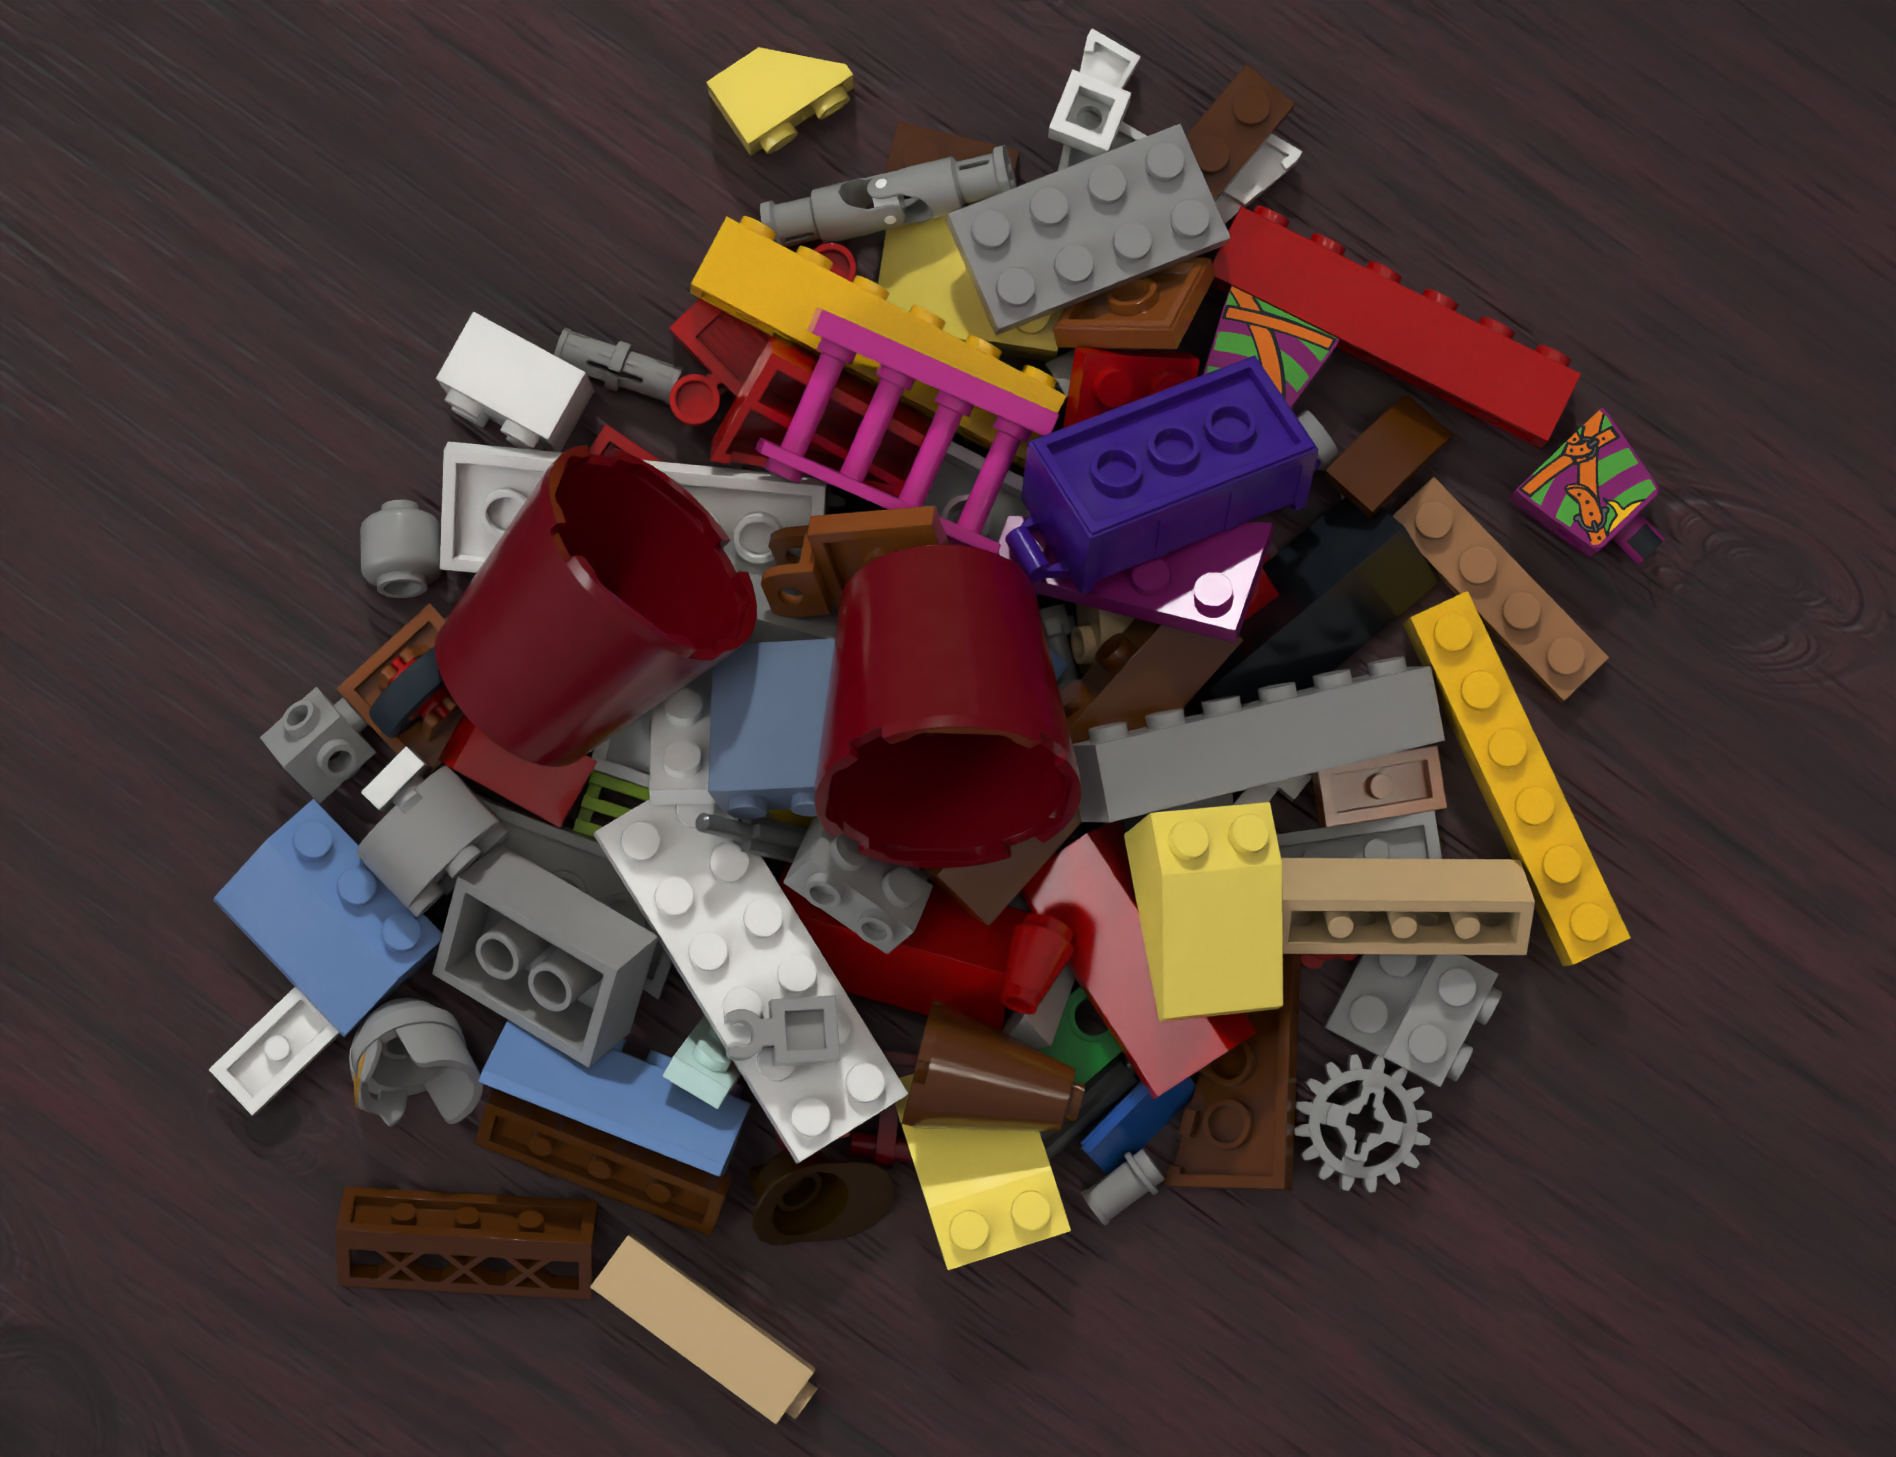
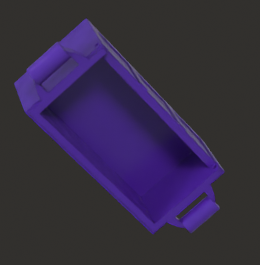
[1005,355,1321,595]

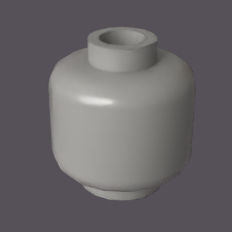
[360,500,442,598]

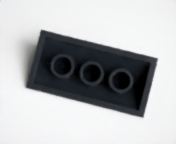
[1201,497,1439,704]

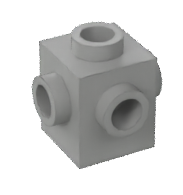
[260,687,376,804]

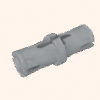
[554,327,684,405]

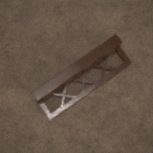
[335,1186,598,1300]

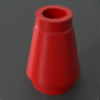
[1000,913,1074,1015]

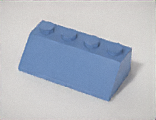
[478,1020,753,1177]

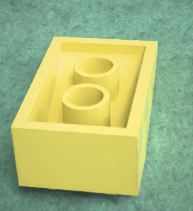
[878,216,1064,362]
[1124,802,1283,1022]
[895,1073,1071,1270]

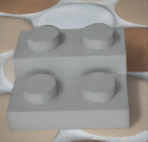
[783,816,933,954]
[1323,954,1502,1087]

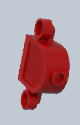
[669,243,857,428]

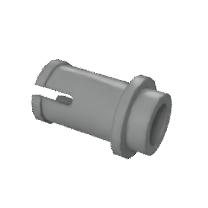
[1081,1149,1165,1225]

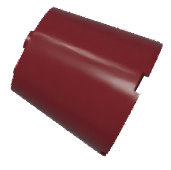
[435,445,757,767]
[814,545,1082,868]

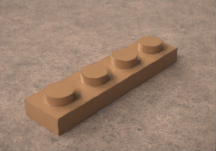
[1393,477,1609,703]

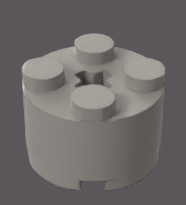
[356,765,510,918]

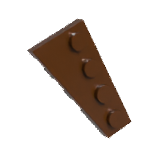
[1163,954,1301,1191]

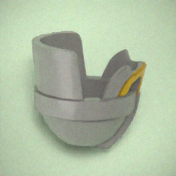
[349,997,483,1127]

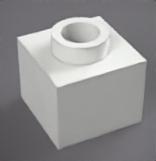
[1048,69,1131,156]

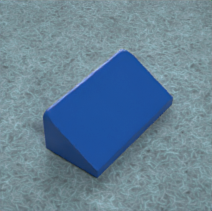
[1079,1077,1196,1175]

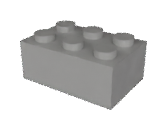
[432,843,658,1068]

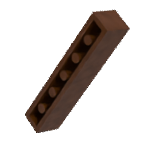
[920,618,1243,926]

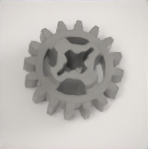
[1294,1054,1432,1193]

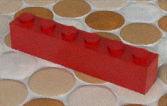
[1210,205,1581,449]

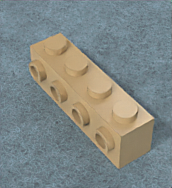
[1281,858,1535,955]

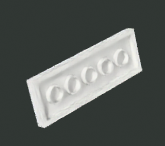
[440,442,828,576]
[594,799,908,1164]

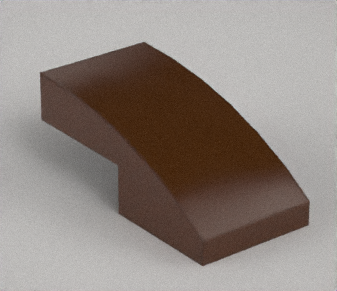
[1324,394,1453,519]

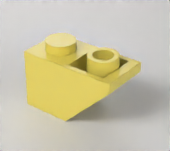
[706,47,854,156]

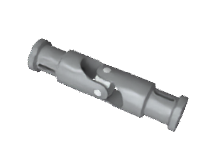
[760,145,1017,247]

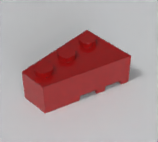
[710,333,933,496]

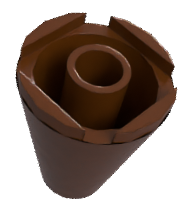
[901,1001,1085,1132]

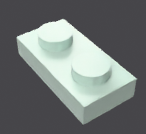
[662,1015,741,1109]

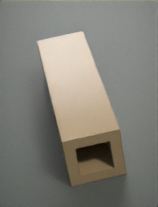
[590,1233,818,1424]

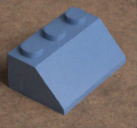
[213,799,443,1038]

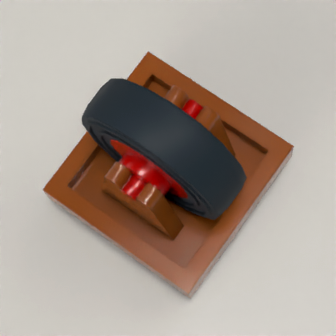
[336,603,464,780]

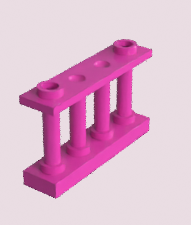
[755,307,1059,554]

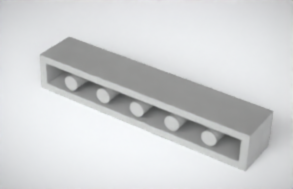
[1073,656,1445,823]

